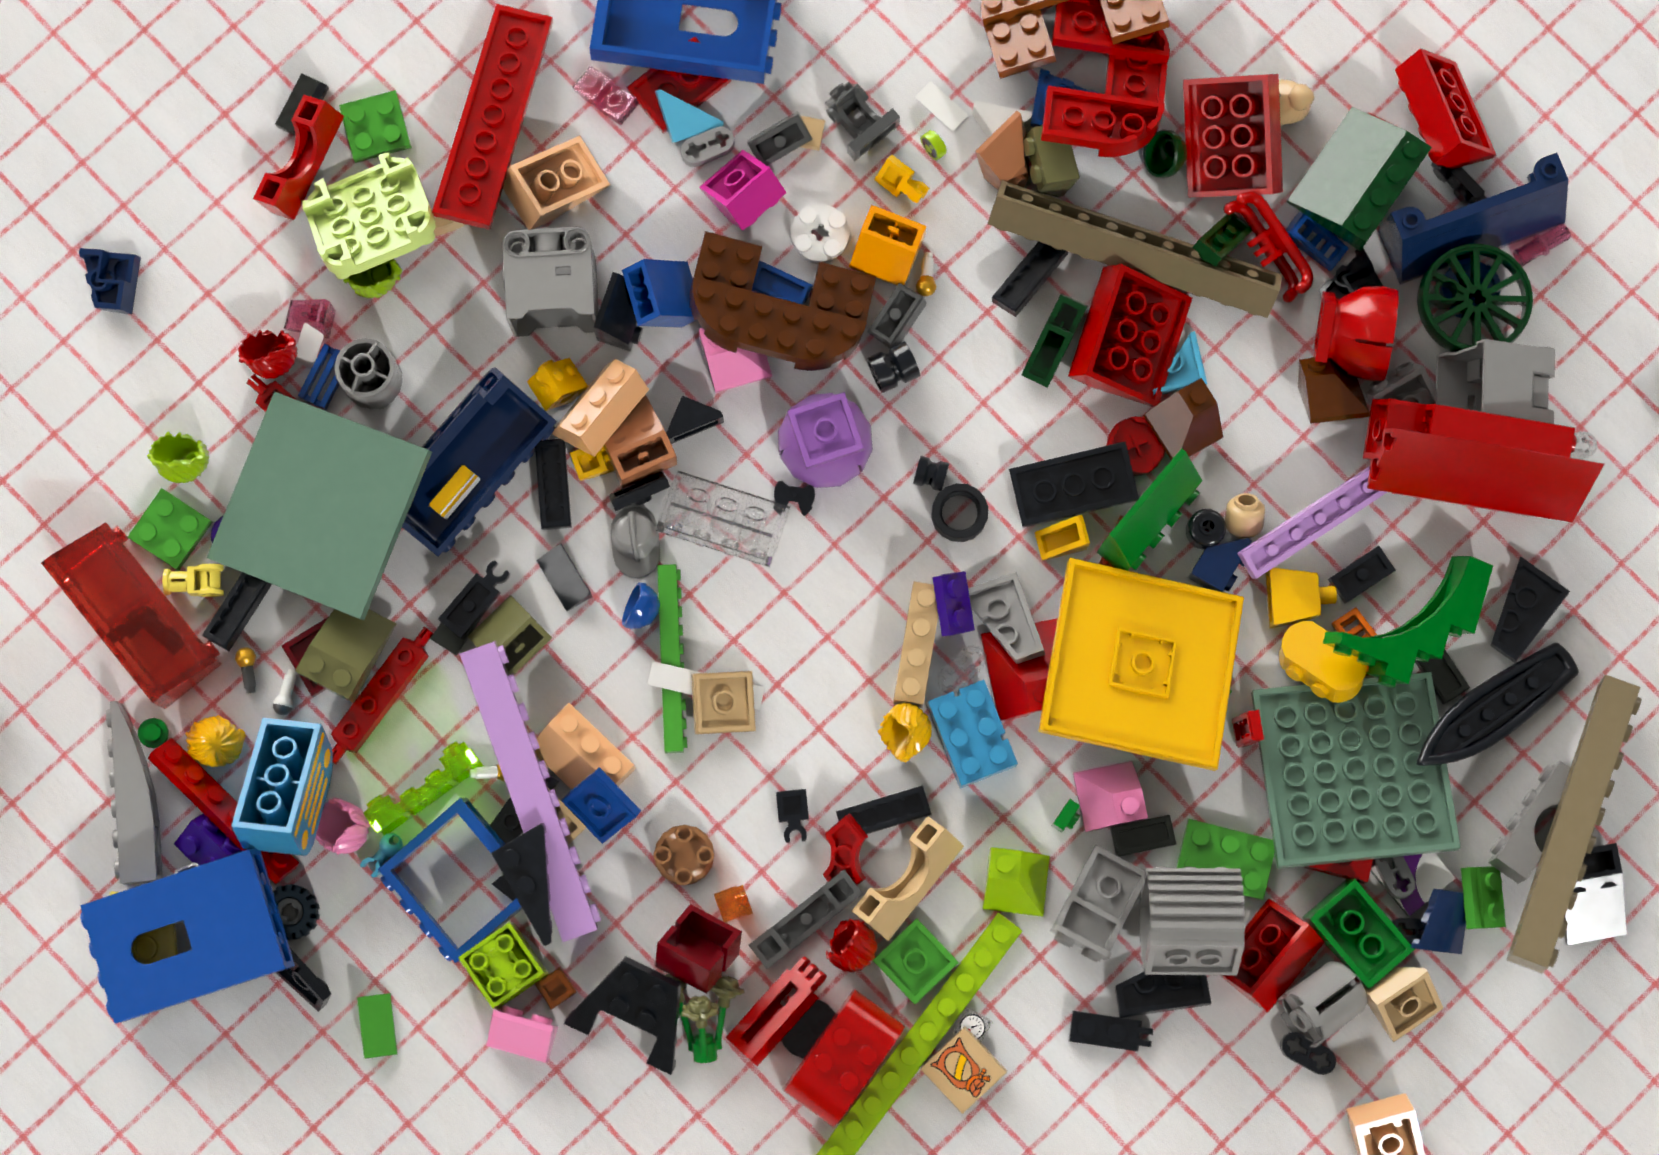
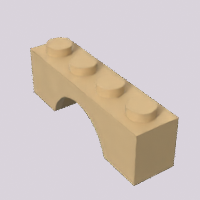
[893,581,938,708]
[852,816,964,941]

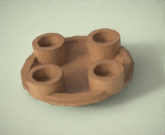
[653,825,715,886]

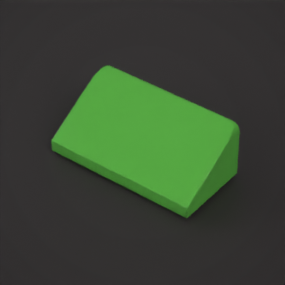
[357,993,398,1059]

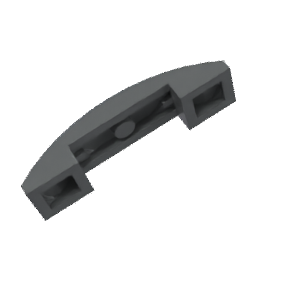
[748,870,863,969]

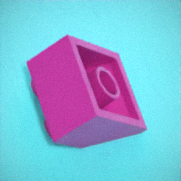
[699,150,787,231]

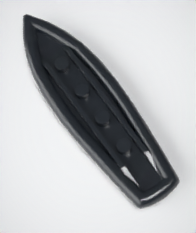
[1416,643,1579,766]

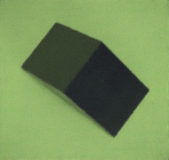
[666,396,724,444]

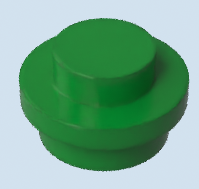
[138,718,169,748]

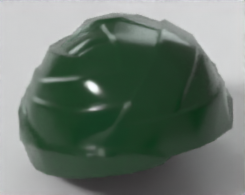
[1143,129,1187,178]

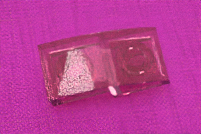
[572,65,639,125]

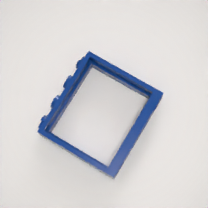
[378,798,523,963]

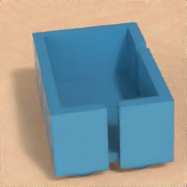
[927,680,1018,789]

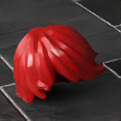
[238,330,298,379]
[825,918,877,973]

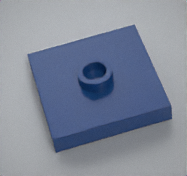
[561,767,641,844]

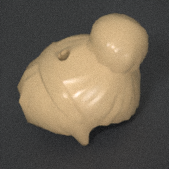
[1279,79,1314,127]

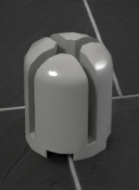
[1277,961,1368,1047]

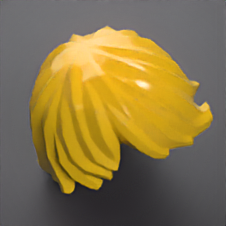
[878,703,932,763]
[185,715,246,767]

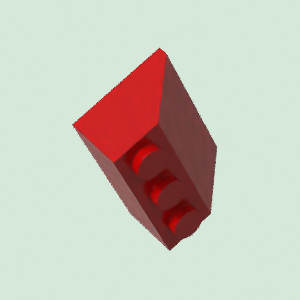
[1220,899,1325,1013]

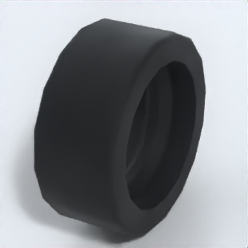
[931,483,988,542]

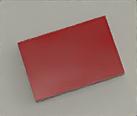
[626,36,732,134]

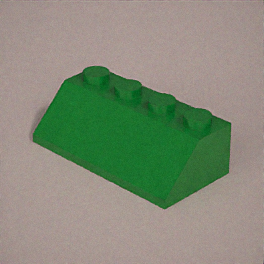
[1097,448,1203,571]

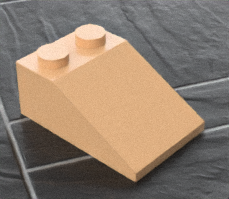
[503,136,610,230]
[1346,1093,1425,1155]

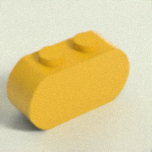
[1279,621,1367,703]

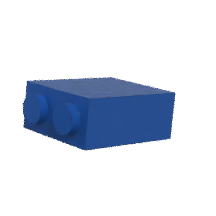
[622,259,697,328]

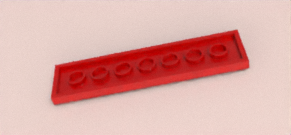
[432,3,553,230]

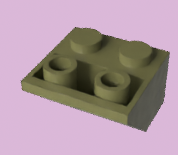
[467,595,552,675]

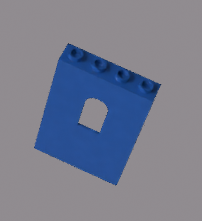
[589,0,782,84]
[80,849,295,1024]

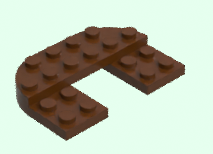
[690,231,876,371]

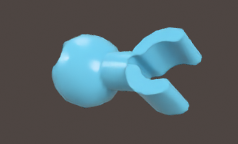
[360,833,403,878]

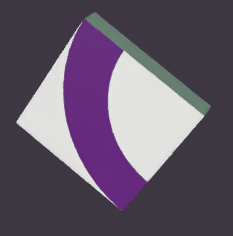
[1370,853,1456,917]

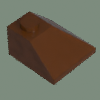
[1298,357,1370,424]
[1143,378,1223,460]

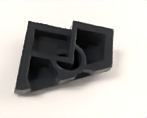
[1319,248,1383,299]

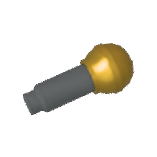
[235,647,256,694]

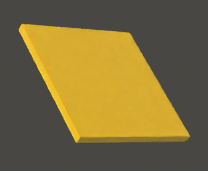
[1038,558,1244,771]

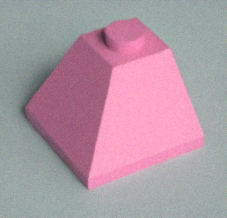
[699,328,772,393]
[1073,761,1148,832]

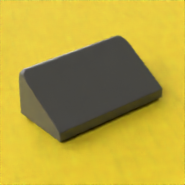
[747,111,813,166]
[867,283,926,348]

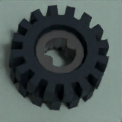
[273,884,320,940]

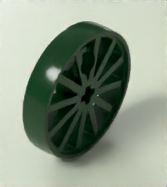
[1417,244,1533,352]

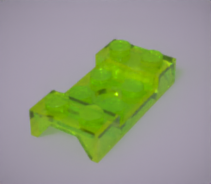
[363,741,484,835]

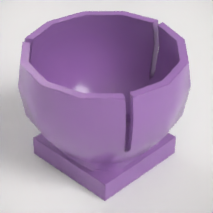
[778,392,873,488]

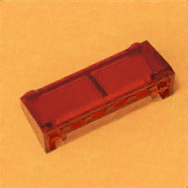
[41,522,222,709]

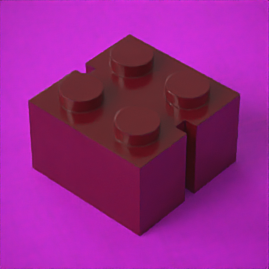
[655,904,742,994]

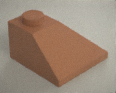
[975,111,1029,190]

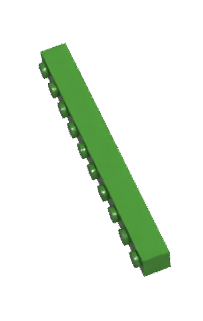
[657,564,687,753]

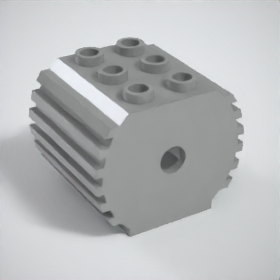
[1139,866,1245,975]

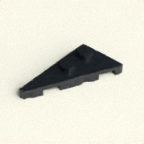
[491,823,552,947]

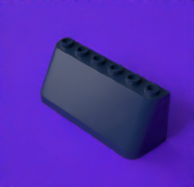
[402,367,557,557]

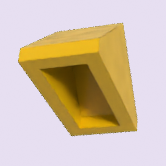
[1034,515,1090,561]

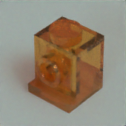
[714,885,753,923]

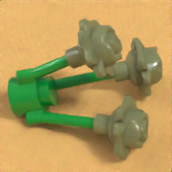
[666,974,745,1063]

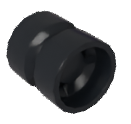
[867,341,920,393]

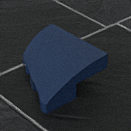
[79,248,141,315]
[1411,889,1466,954]

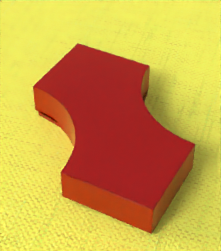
[823,813,868,886]

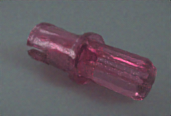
[1513,224,1571,267]

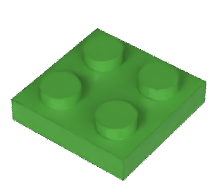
[339,90,412,163]
[128,488,213,571]
[873,918,959,1005]

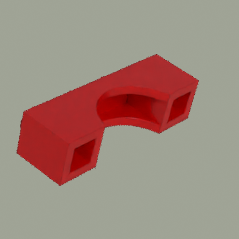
[253,95,344,220]

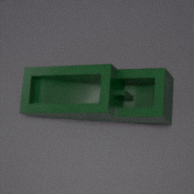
[1021,293,1088,388]

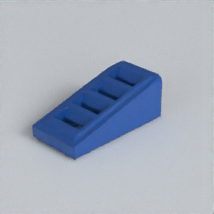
[1285,212,1349,271]

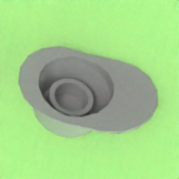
[610,507,660,578]

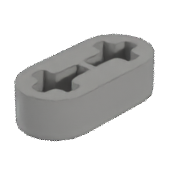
[681,126,734,167]

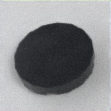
[782,999,835,1059]

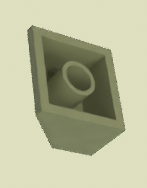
[1023,126,1080,197]

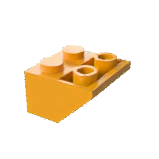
[849,205,927,286]

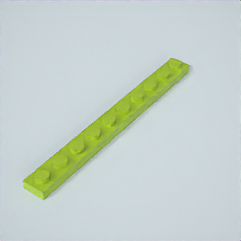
[816,912,1022,1155]

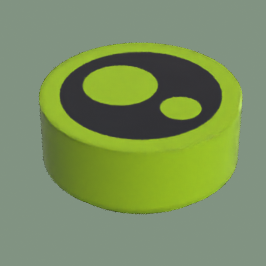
[920,130,947,161]

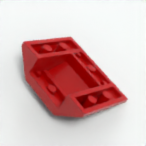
[980,618,1058,721]

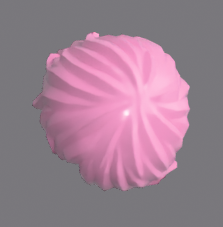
[315,798,370,855]

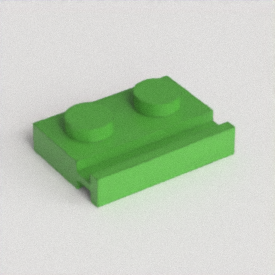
[1461,867,1506,929]

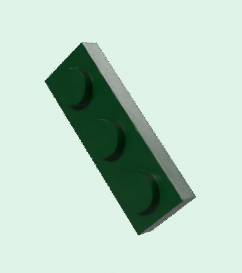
[1192,213,1252,267]

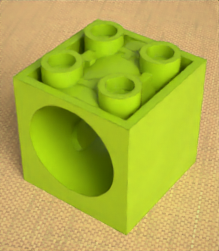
[458,922,549,1009]

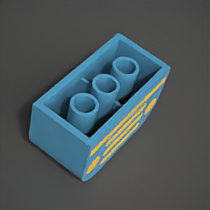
[231,718,333,856]

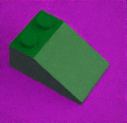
[1302,878,1415,989]

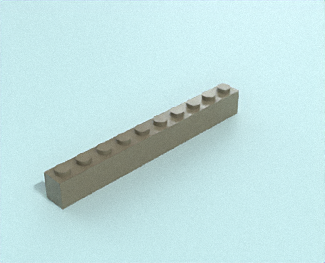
[987,180,1283,318]
[1506,674,1642,974]

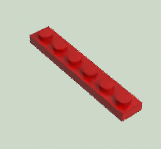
[148,738,299,884]

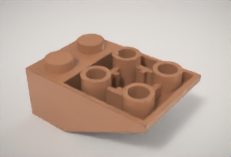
[603,394,677,488]

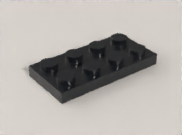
[1009,441,1139,528]

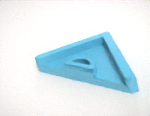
[655,89,724,143]
[1153,331,1207,395]

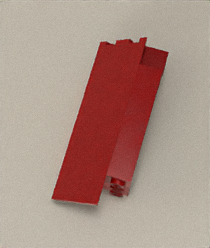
[1363,398,1605,523]

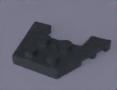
[563,956,681,1075]

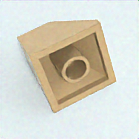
[1363,967,1444,1042]

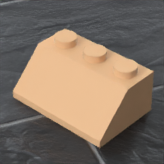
[552,359,649,457]
[535,703,636,790]

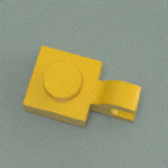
[874,155,930,203]

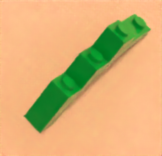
[1323,556,1493,688]

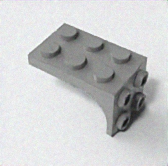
[1050,845,1145,962]

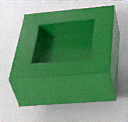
[1051,799,1081,832]

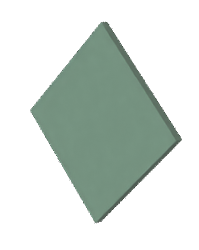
[207,392,432,620]

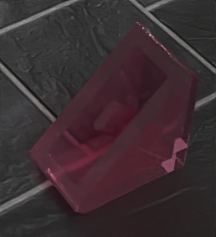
[284,299,336,339]

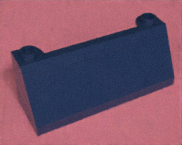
[1378,153,1569,284]

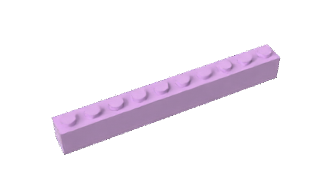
[460,641,601,942]

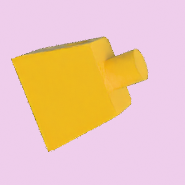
[1265,568,1337,628]

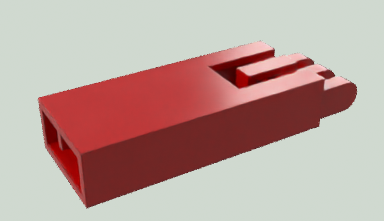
[726,956,827,1066]

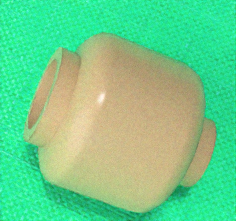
[1225,493,1265,539]

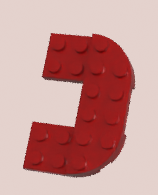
[1041,0,1170,157]

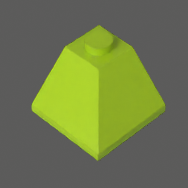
[983,847,1050,917]

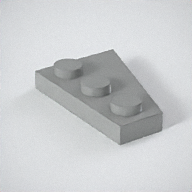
[968,572,1045,664]

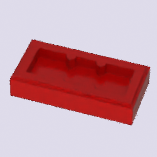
[1232,709,1264,748]

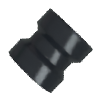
[913,456,949,491]

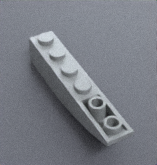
[106,701,163,885]

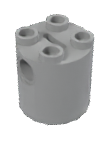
[334,338,402,409]

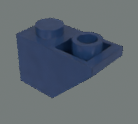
[1188,538,1252,592]

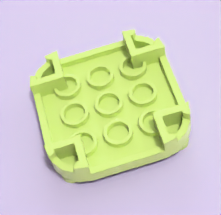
[302,153,436,279]

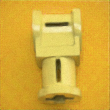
[162,564,224,597]

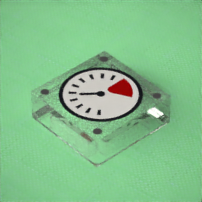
[952,1006,993,1043]

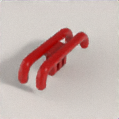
[1223,191,1313,303]

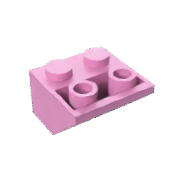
[486,1006,558,1063]

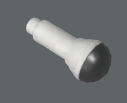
[272,669,296,715]

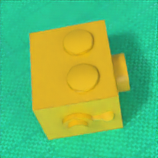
[527,357,589,411]

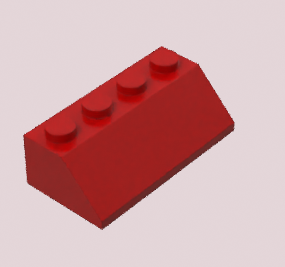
[1395,48,1496,169]

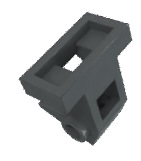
[825,82,900,161]

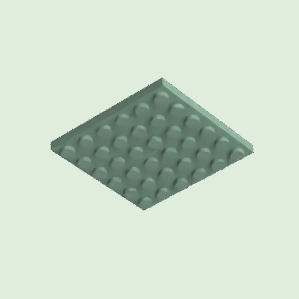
[1251,672,1461,869]

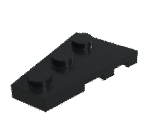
[1490,556,1570,663]
[1115,972,1211,1018]

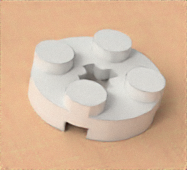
[791,204,849,264]

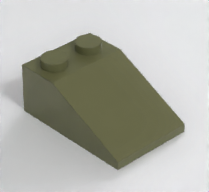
[295,609,397,703]

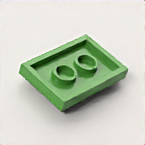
[1176,819,1275,900]

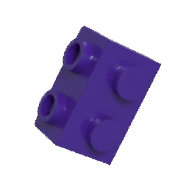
[932,571,975,637]
[174,813,242,865]

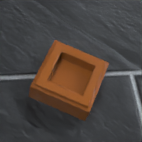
[534,967,577,1010]

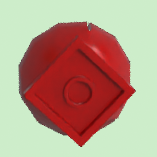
[1313,286,1399,381]

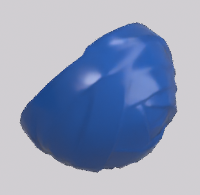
[622,582,660,629]

